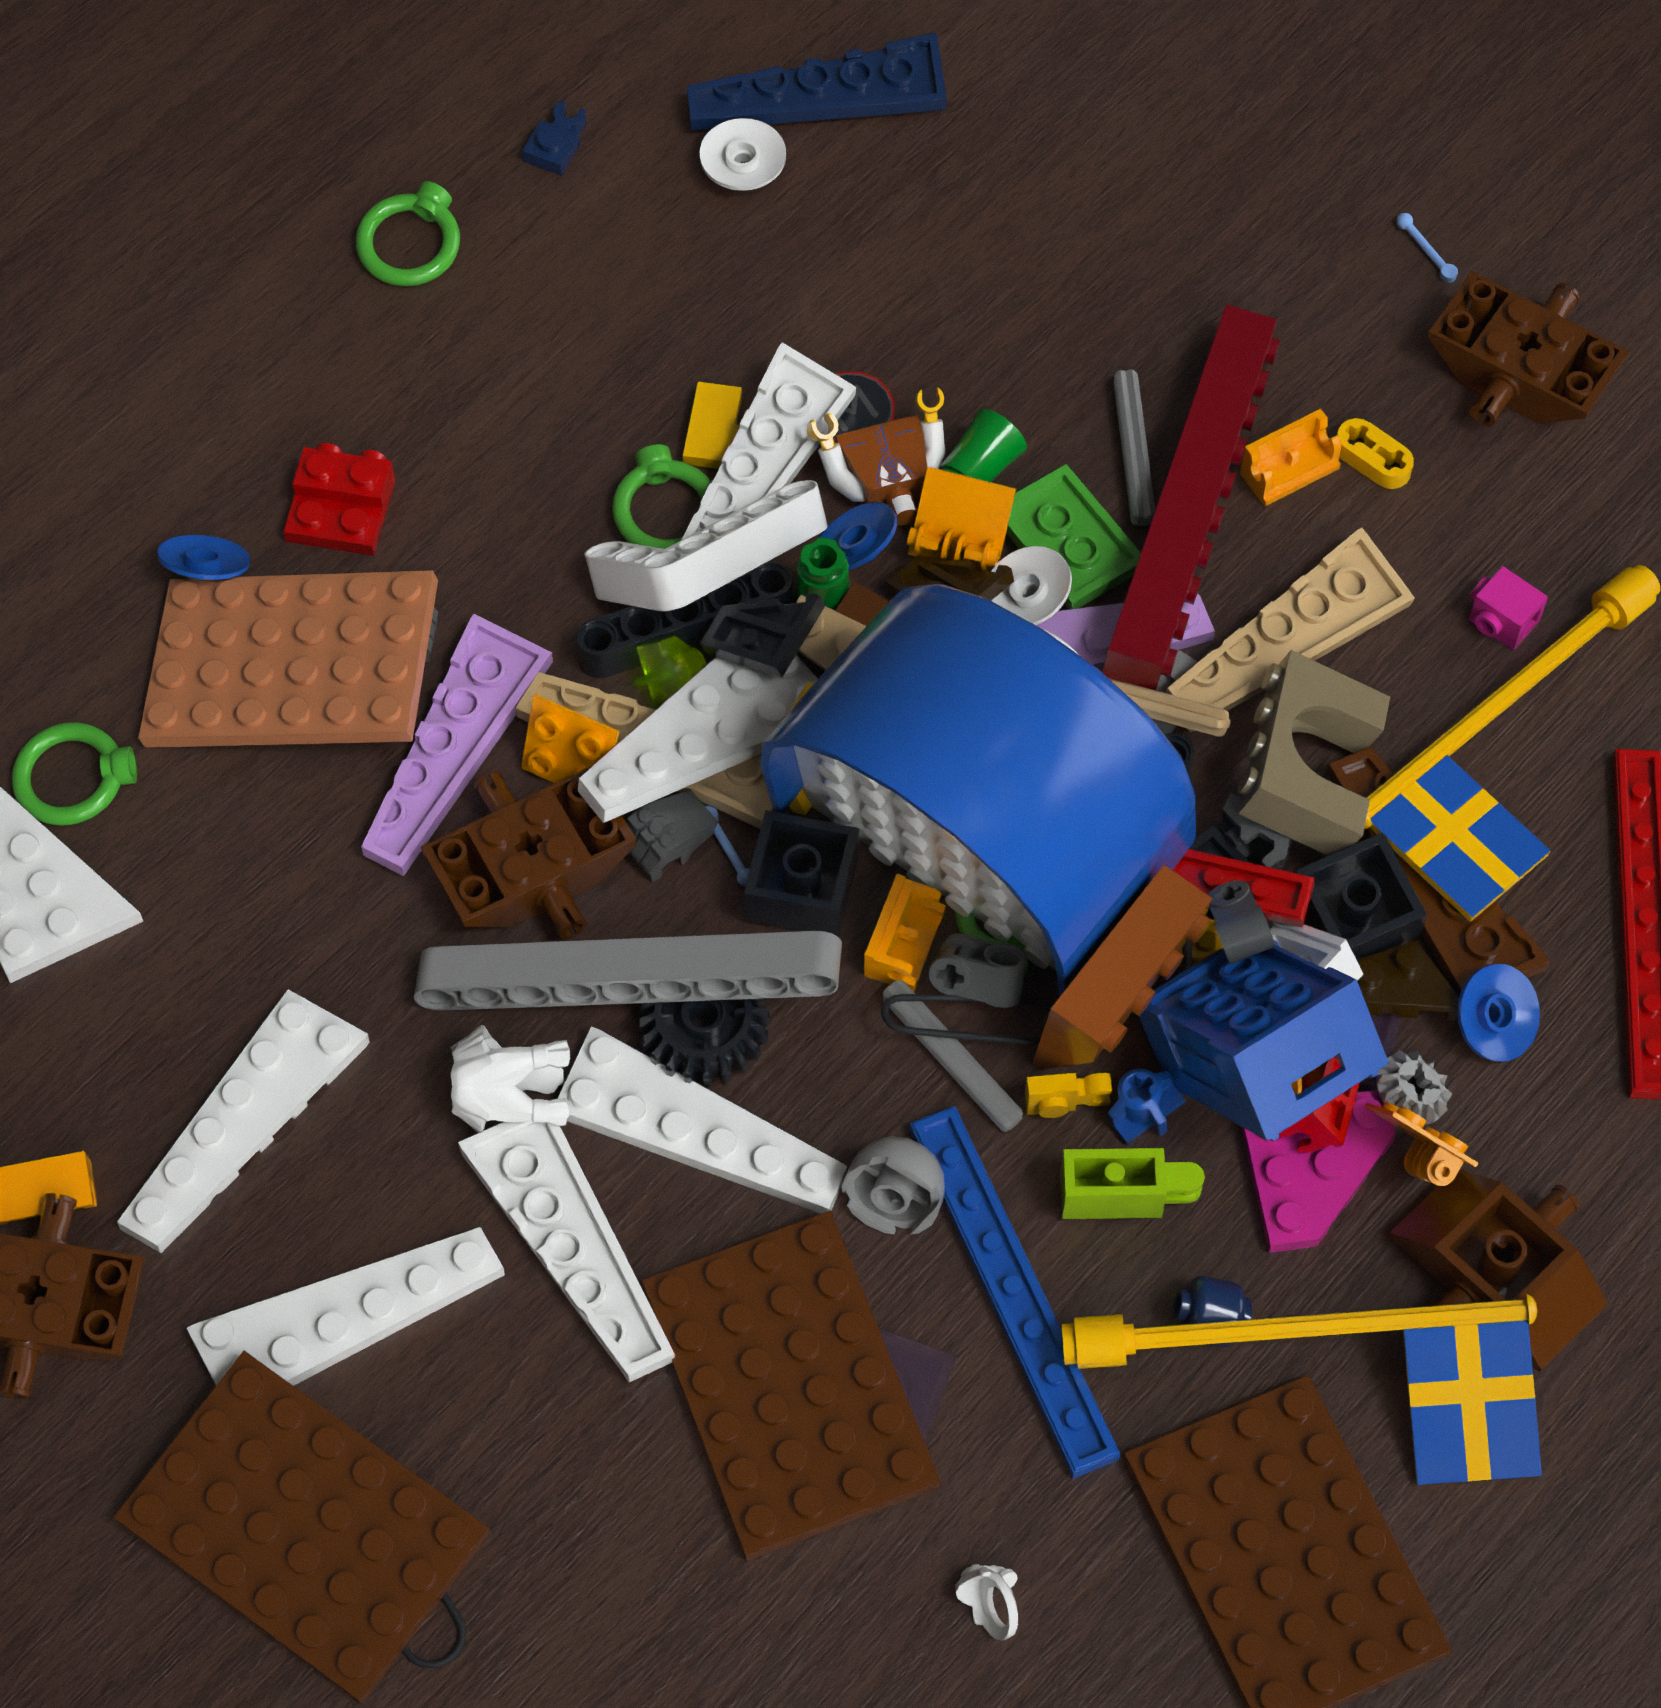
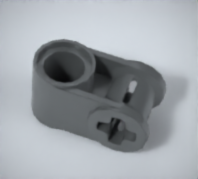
[1209,880,1276,965]
[929,934,1027,1008]

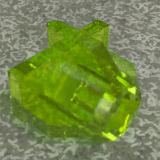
[635,636,707,710]

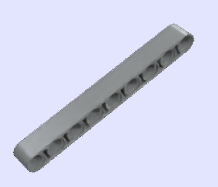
[414,931,842,1011]

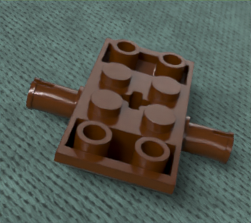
[1427,271,1630,427]
[421,766,637,939]
[1388,1169,1608,1373]
[0,1193,145,1400]

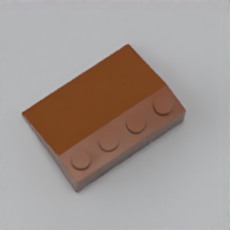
[1032,865,1213,1070]

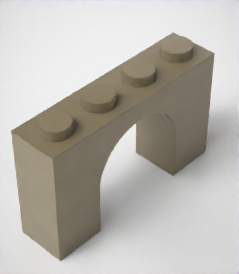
[1238,650,1390,856]

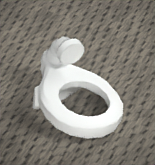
[955,1564,1018,1641]

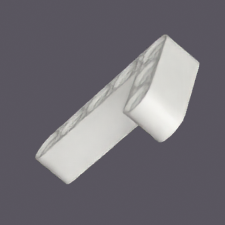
[584,480,828,611]

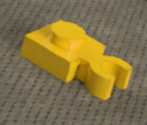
[1024,1073,1112,1118]

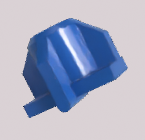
[1106,1069,1186,1145]

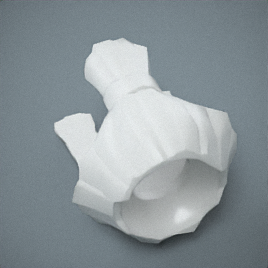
[451,1025,570,1133]

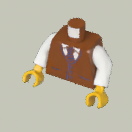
[806,387,945,526]

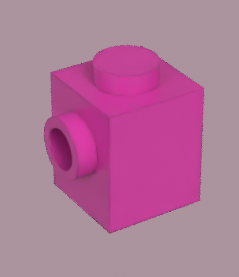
[1469,566,1548,651]

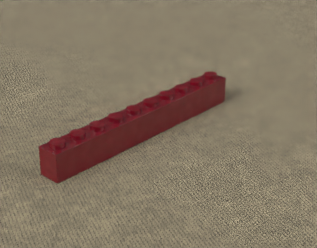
[1102,304,1281,691]

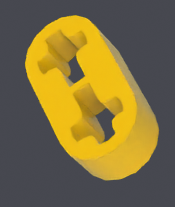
[1337,418,1414,489]

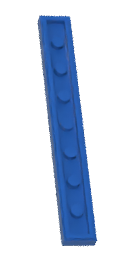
[909,1106,1121,1479]

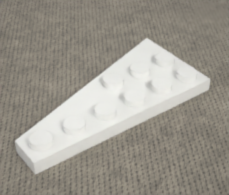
[578,654,818,823]
[0,787,143,983]

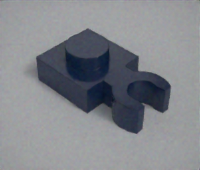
[522,101,587,176]

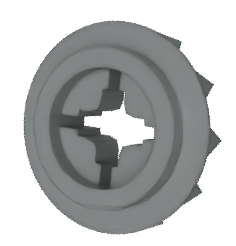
[1376,1050,1452,1125]

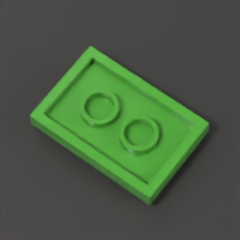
[1006,464,1141,610]

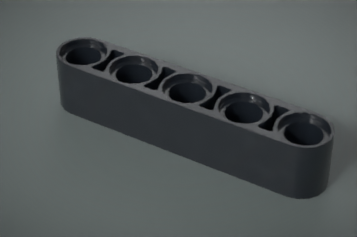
[576,561,793,679]

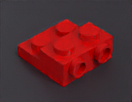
[284,443,395,556]

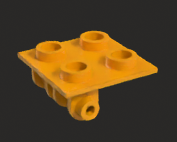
[907,466,1016,572]
[521,694,619,783]
[1364,1101,1478,1186]

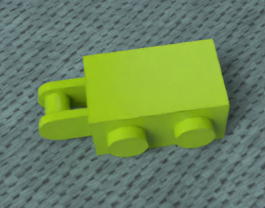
[1060,1148,1205,1219]

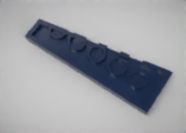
[687,33,947,131]

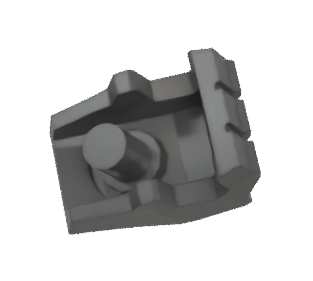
[627,790,718,882]
[1218,793,1294,870]

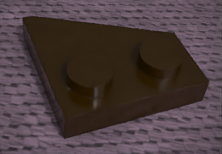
[885,555,1014,600]
[1357,941,1459,1021]

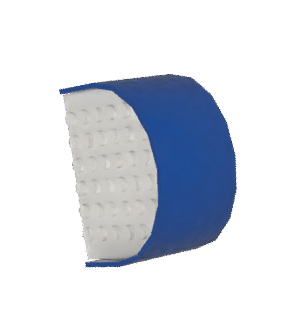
[760,584,1196,997]

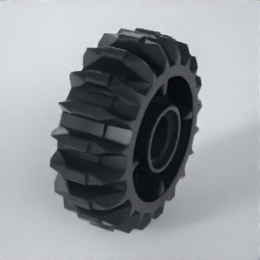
[638,998,770,1088]

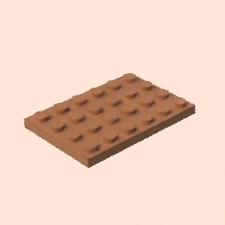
[138,570,438,748]

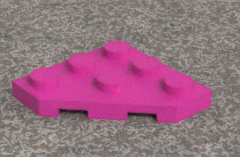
[1240,1090,1396,1253]

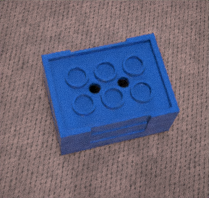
[1139,940,1389,1141]

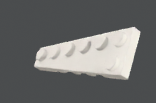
[682,342,856,540]
[117,989,370,1253]
[558,1027,847,1213]
[458,1121,675,1382]
[186,1227,505,1386]

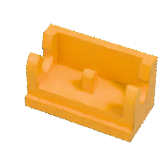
[1240,409,1341,507]
[864,874,946,992]
[0,1151,97,1225]

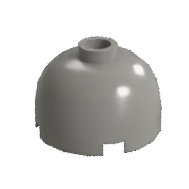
[842,1136,945,1235]

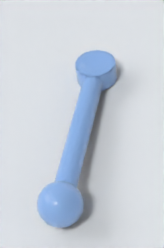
[1396,213,1458,283]
[706,806,750,887]

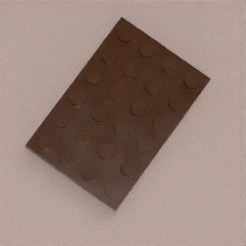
[642,1210,941,1561]
[114,1350,491,1704]
[1123,1375,1453,1708]

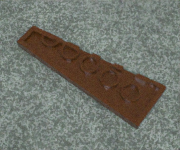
[1327,747,1550,996]

